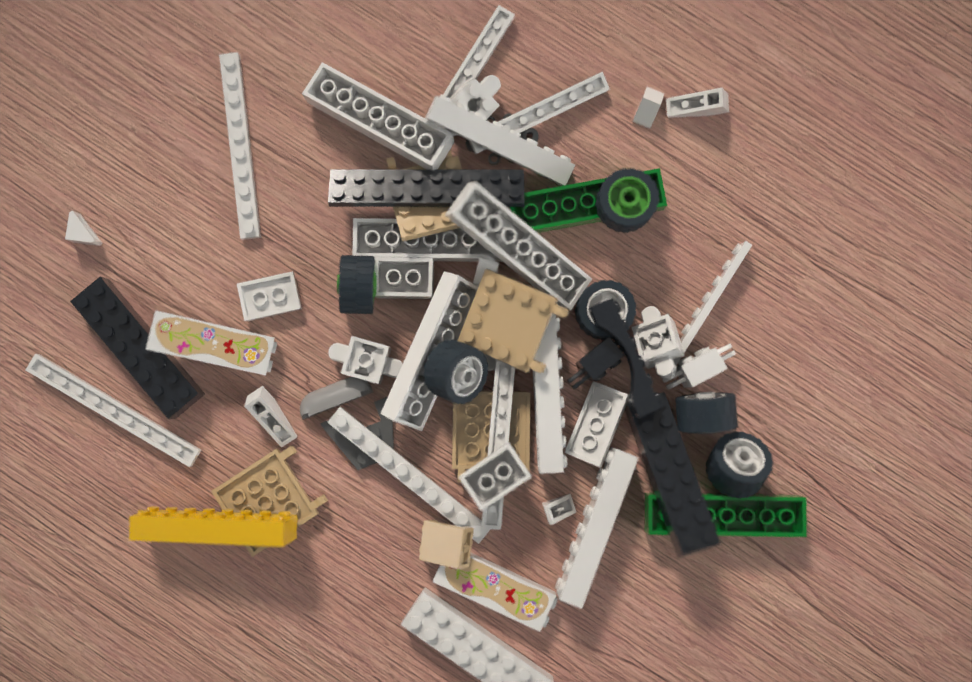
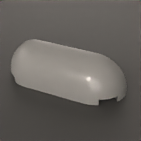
[300,377,374,420]

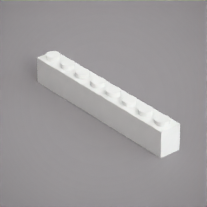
[425,94,575,186]

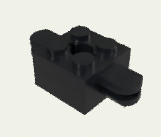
[567,337,624,390]

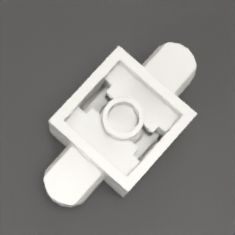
[442,75,501,136]
[632,306,685,379]
[328,336,403,384]
[662,343,736,389]

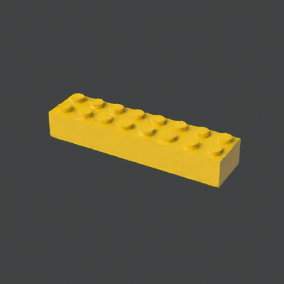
[129,506,297,547]

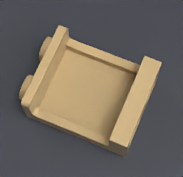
[419,520,474,569]

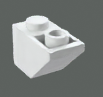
[473,257,499,287]

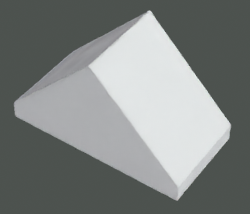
[633,87,664,129]
[65,210,103,246]
[542,494,576,525]

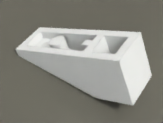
[666,88,729,118]
[244,386,297,447]

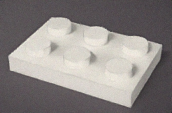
[237,271,302,322]

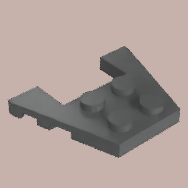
[320,397,394,470]

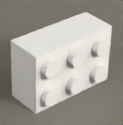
[374,257,434,299]
[459,442,531,511]

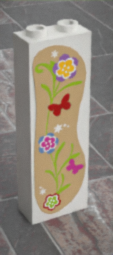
[146,311,277,375]
[433,553,558,632]

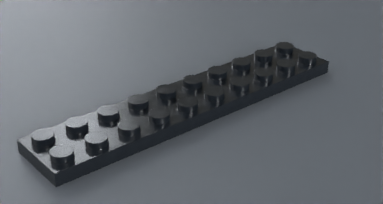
[328,169,525,207]

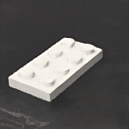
[564,381,629,468]

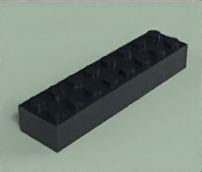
[70,276,205,419]
[625,392,721,558]

